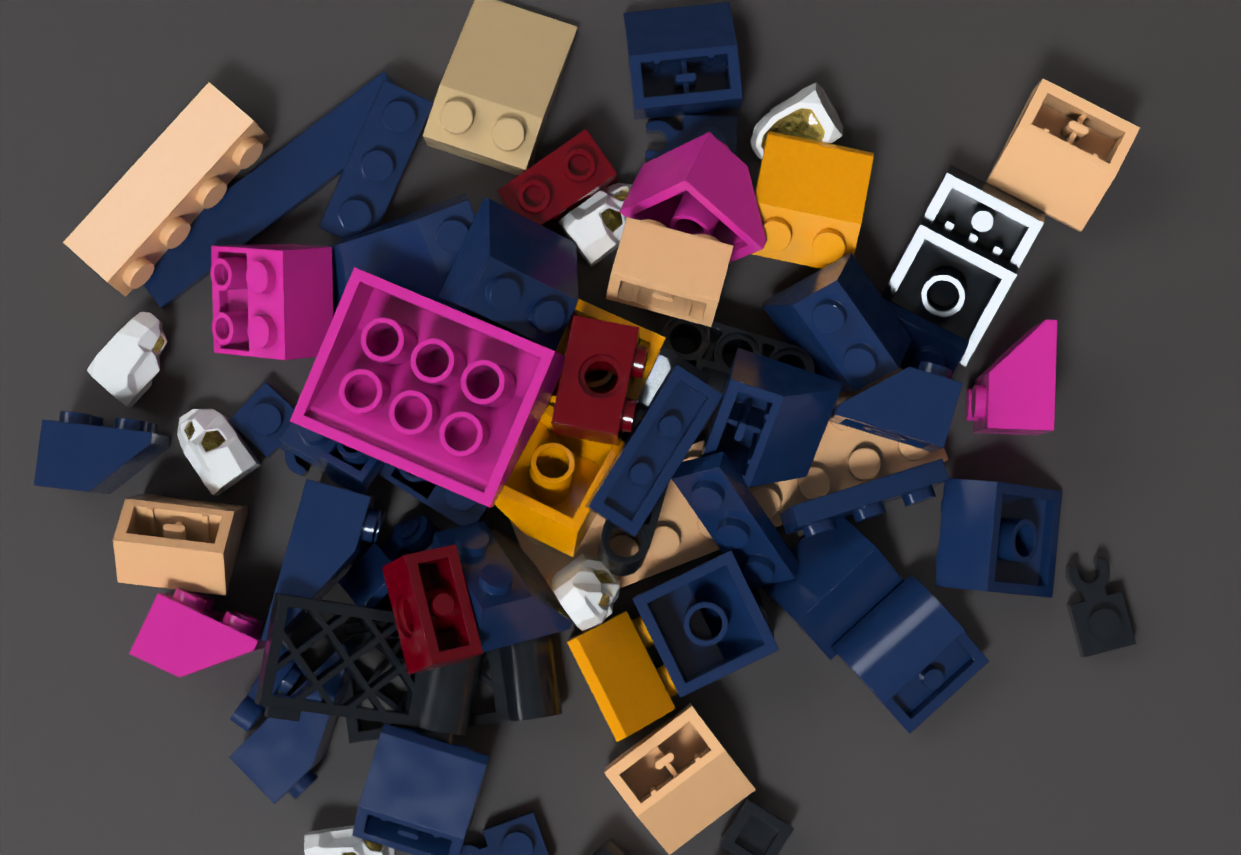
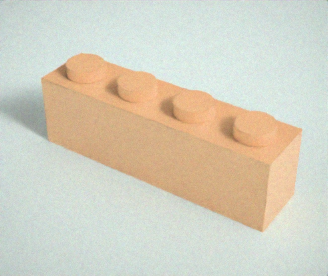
[63,82,270,297]

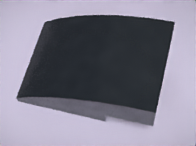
[881,164,1045,367]

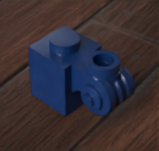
[338,515,439,639]

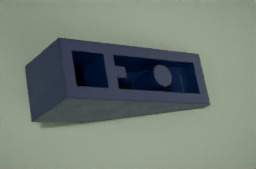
[229,637,361,804]

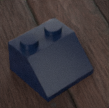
[438,197,578,351]
[762,253,912,392]
[829,361,963,452]
[935,478,1062,598]
[431,521,572,652]
[632,550,779,698]

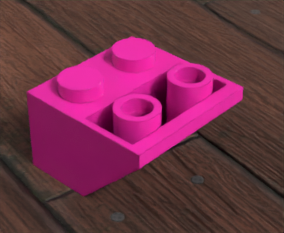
[210,244,333,360]
[129,587,266,677]

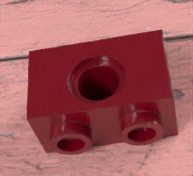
[497,129,617,229]
[551,315,649,446]
[382,544,483,675]

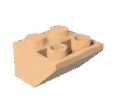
[986,79,1140,232]
[606,217,733,327]
[113,493,248,596]
[604,702,756,855]

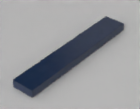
[144,71,395,309]

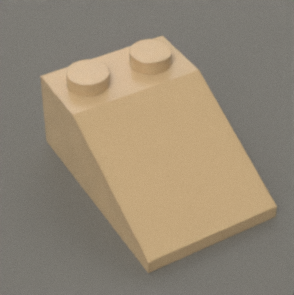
[423,0,578,175]

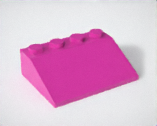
[290,267,565,508]

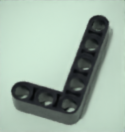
[598,317,815,576]

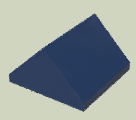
[761,517,904,660]

